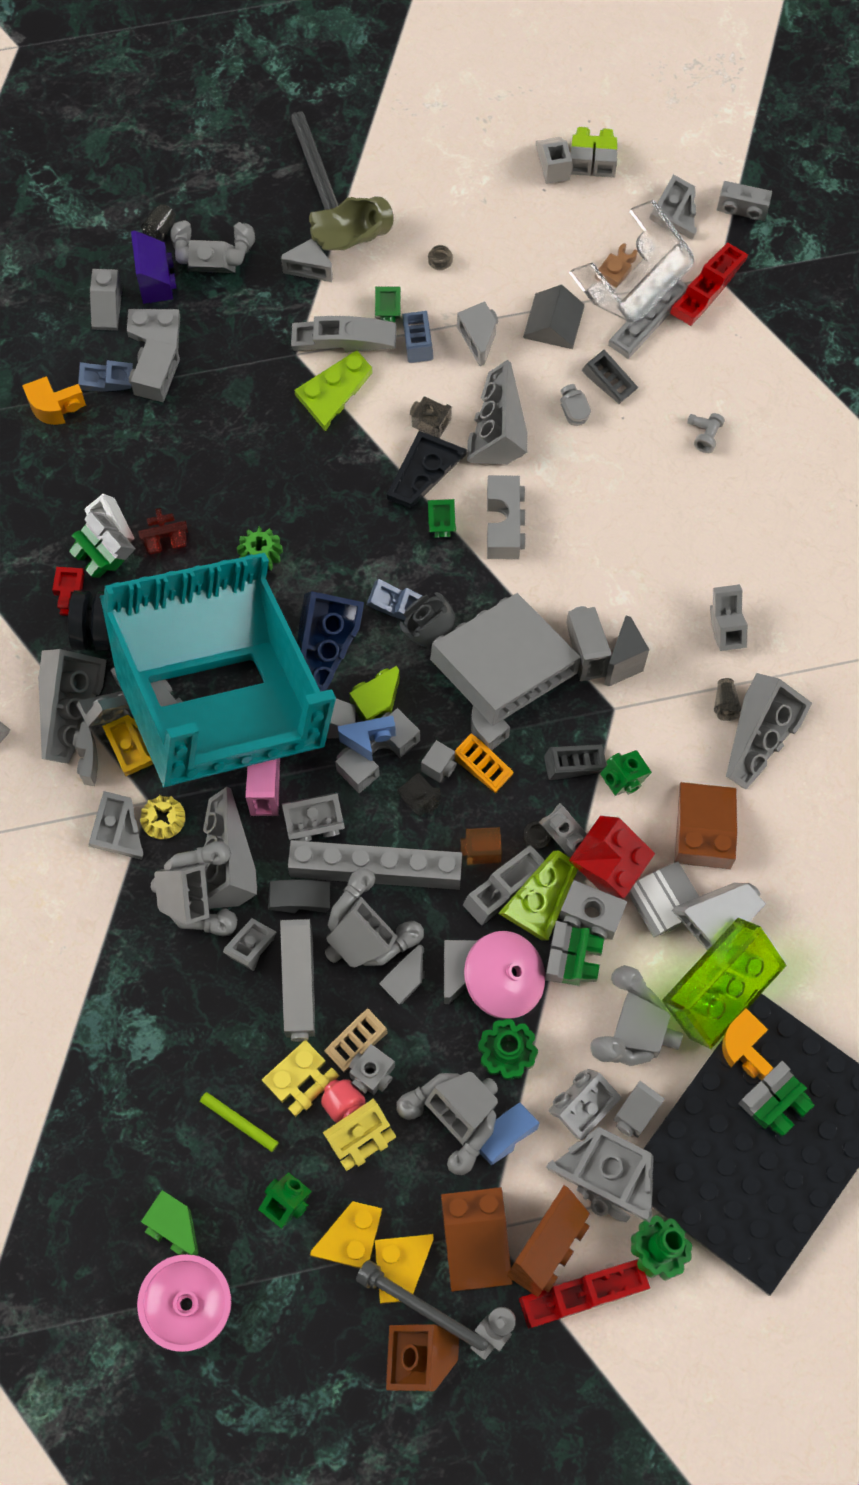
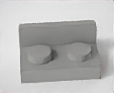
[717,181,772,221]
[77,691,133,727]
[549,1069,622,1141]

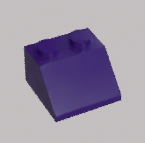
[131,231,177,304]

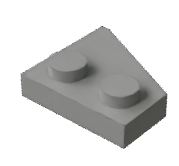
[650,174,697,239]
[127,309,180,348]
[89,791,143,860]

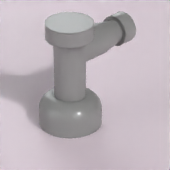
[687,413,725,453]

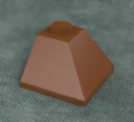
[386,1325,459,1391]

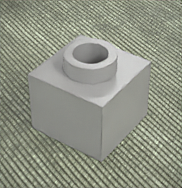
[421,740,457,783]

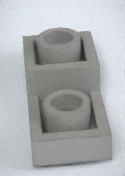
[73,722,98,786]

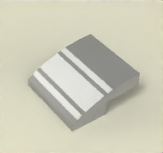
[628,862,699,937]

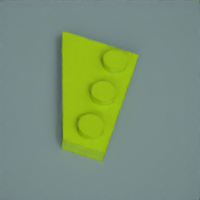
[295,350,372,431]
[498,851,578,940]

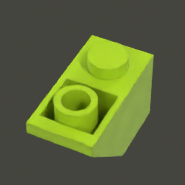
[349,666,400,721]

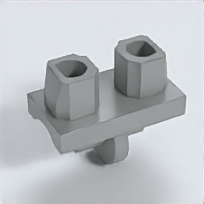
[539,803,587,858]
[470,1307,516,1360]

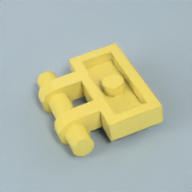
[262,1040,339,1117]
[323,1099,396,1171]

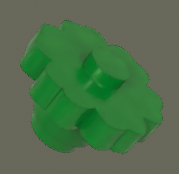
[478,1019,538,1081]
[631,1215,692,1281]

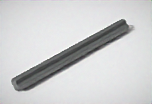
[291,111,339,210]

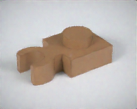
[596,243,638,288]

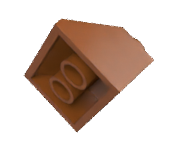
[507,1185,590,1297]

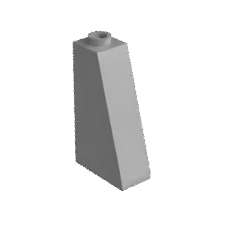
[280,919,315,1042]

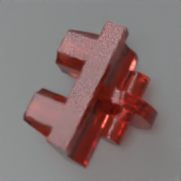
[138,508,188,554]

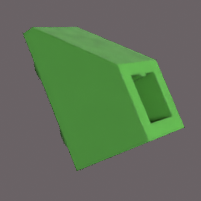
[141,1190,198,1256]

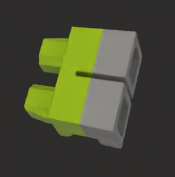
[571,127,617,177]

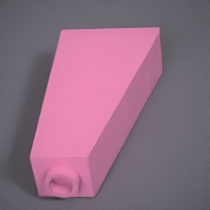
[246,758,280,816]

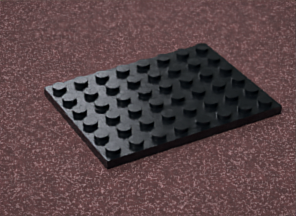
[644,991,859,1296]

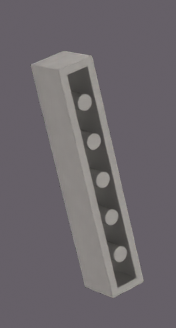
[288,840,462,890]

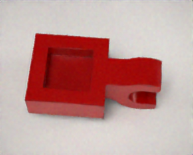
[52,567,85,616]

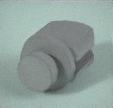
[560,384,591,426]

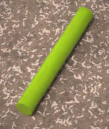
[200,1092,279,1152]

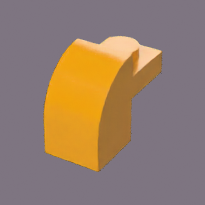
[22,376,86,425]
[722,1008,773,1081]

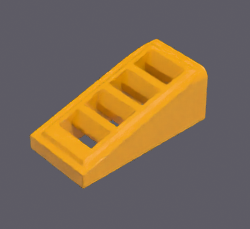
[455,733,514,794]

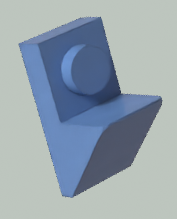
[338,715,396,761]

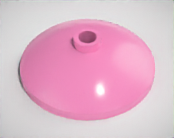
[464,931,545,1019]
[137,1254,231,1352]

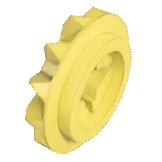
[140,795,185,839]

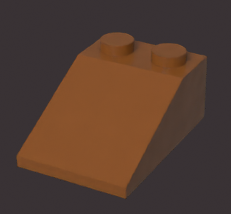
[674,782,737,869]
[441,1187,512,1292]

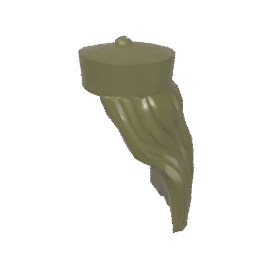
[309,197,394,250]

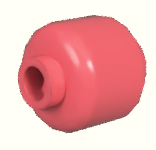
[321,1080,365,1123]

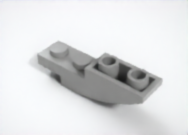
[291,316,396,352]

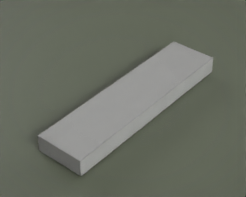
[608,274,688,359]

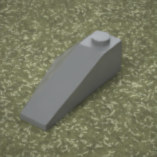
[467,360,527,464]
[38,649,106,763]
[726,673,812,789]
[203,787,257,909]

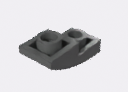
[268,880,330,913]

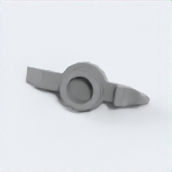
[577,1186,630,1222]

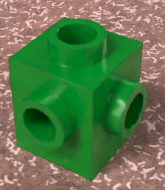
[600,750,652,796]
[258,1172,312,1229]

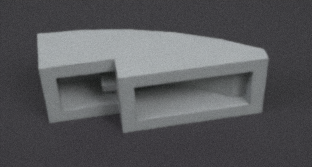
[463,845,545,925]

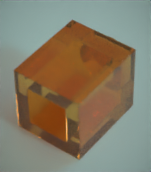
[460,827,502,865]

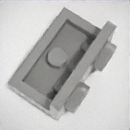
[282,792,345,841]

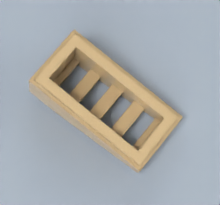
[324,1008,387,1072]

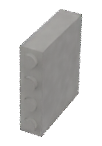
[430,593,581,726]

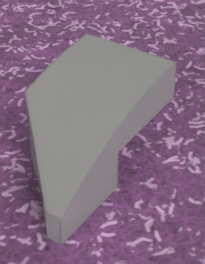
[379,945,425,1004]

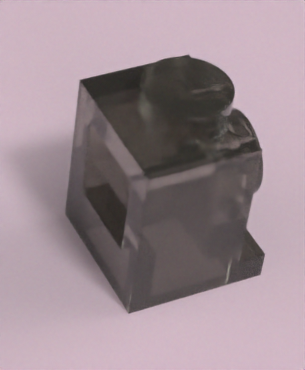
[410,396,452,439]

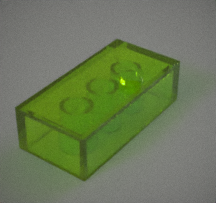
[662,918,787,1049]

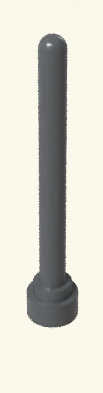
[356,1260,488,1351]

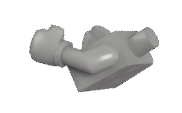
[170,220,255,273]
[151,841,238,936]
[325,868,424,968]
[590,965,684,1066]
[396,1072,498,1175]

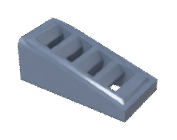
[402,311,433,363]

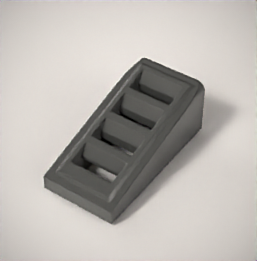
[582,349,638,404]
[544,744,607,780]

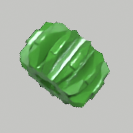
[237,526,283,571]

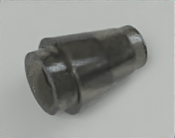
[714,678,742,721]

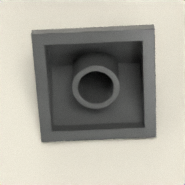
[523,284,585,349]
[604,615,649,686]

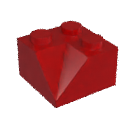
[569,816,655,899]

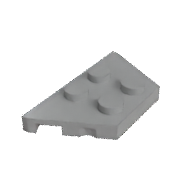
[547,1127,653,1223]

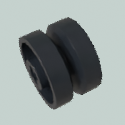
[68,590,111,651]

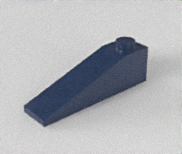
[297,591,364,692]

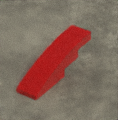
[670,242,748,326]
[519,1259,650,1329]

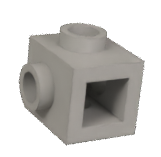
[349,1044,395,1095]

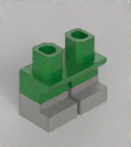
[69,511,135,578]
[545,921,604,986]
[738,1060,815,1137]

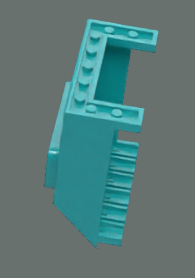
[100,553,336,787]

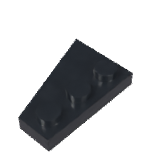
[387,431,467,509]

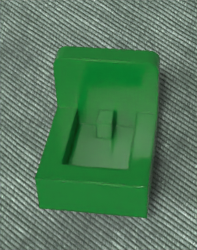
[375,286,401,323]
[428,499,456,537]

